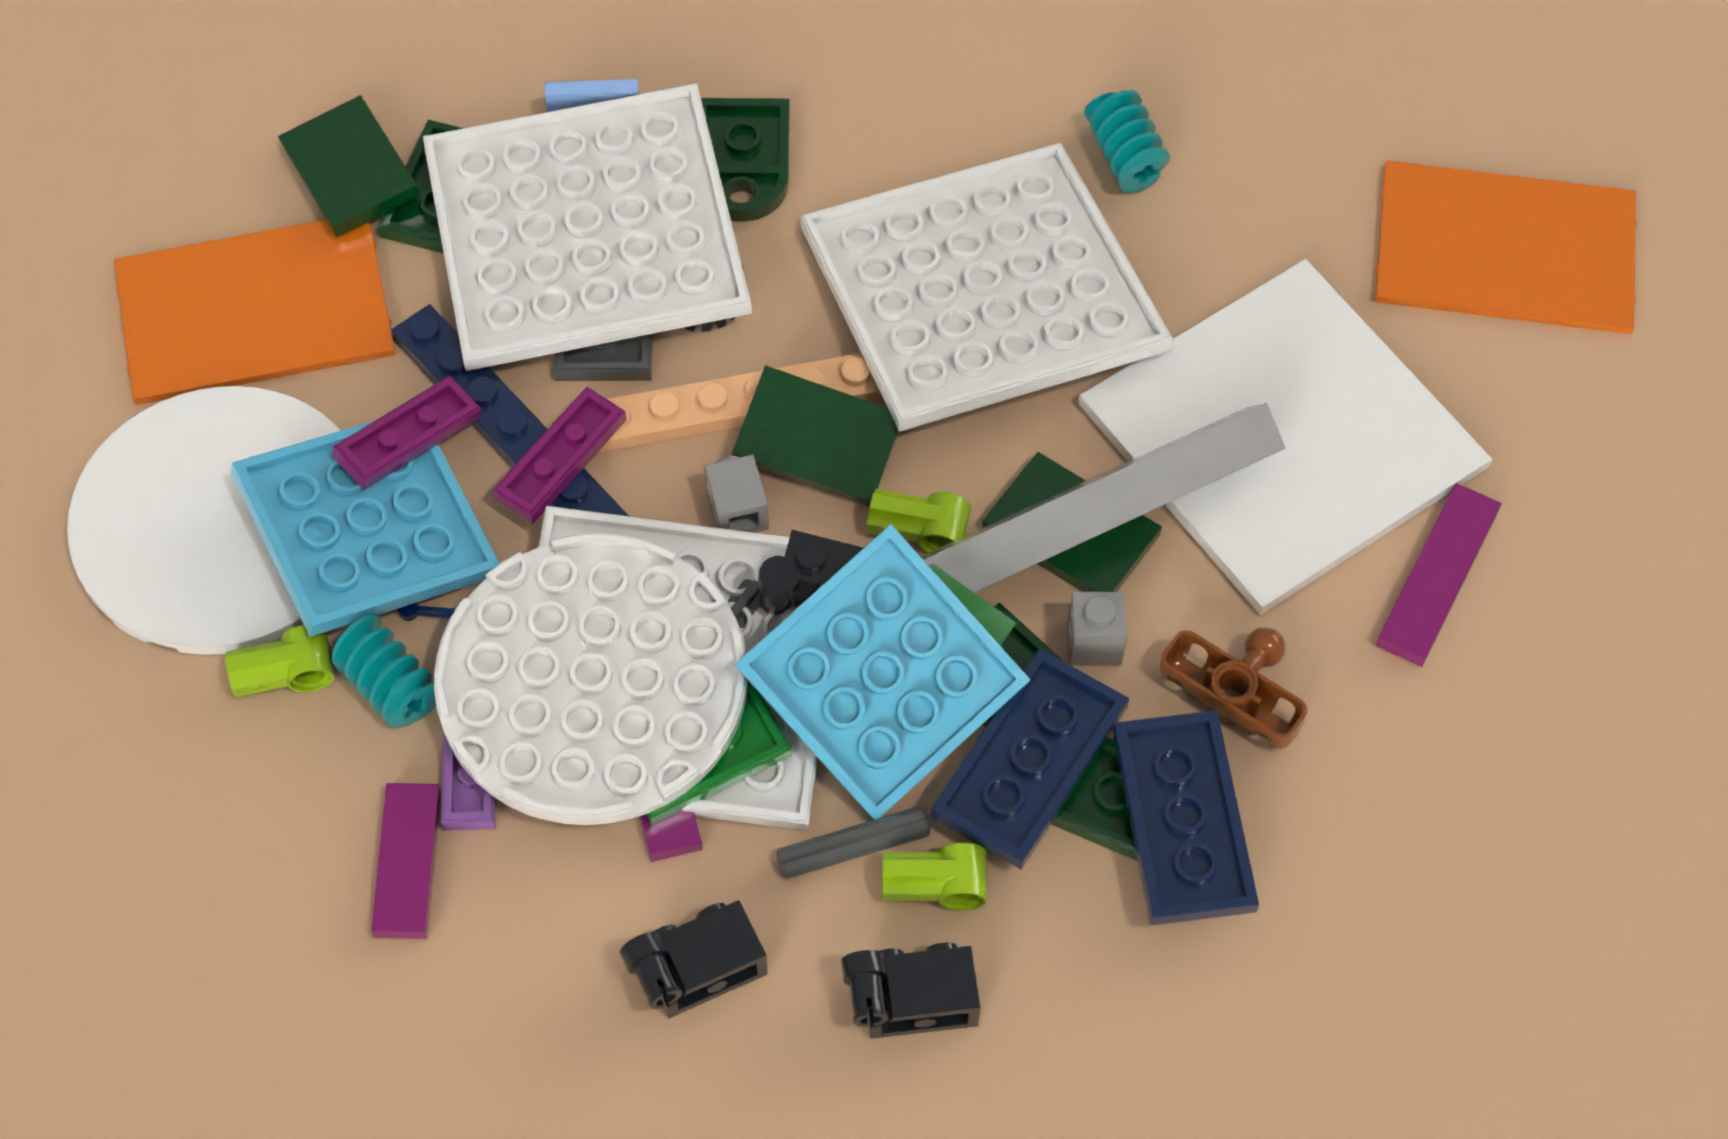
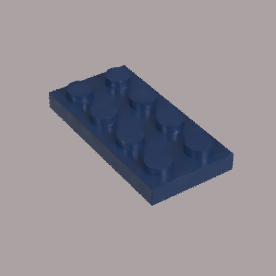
[930,648,1129,870]
[1113,710,1259,926]

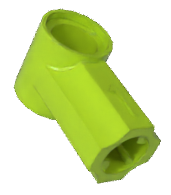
[866,489,971,553]
[225,625,334,698]
[883,843,987,911]

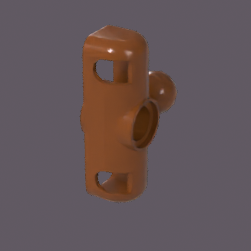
[1160,627,1307,749]

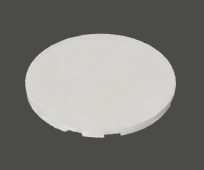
[67,386,341,655]
[434,533,748,825]

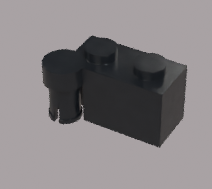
[758,529,863,615]
[620,900,768,1018]
[841,942,981,1039]

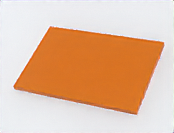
[1375,160,1637,334]
[114,219,396,405]

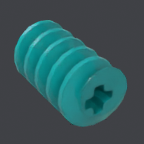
[1084,90,1170,193]
[332,614,436,728]

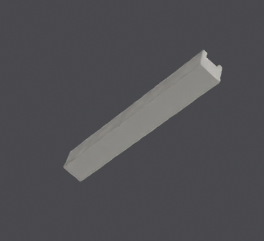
[921,403,1286,592]

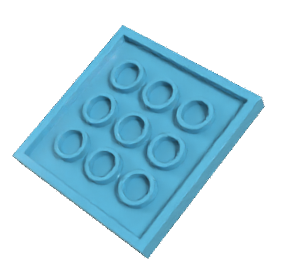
[231,421,500,637]
[734,524,1030,820]

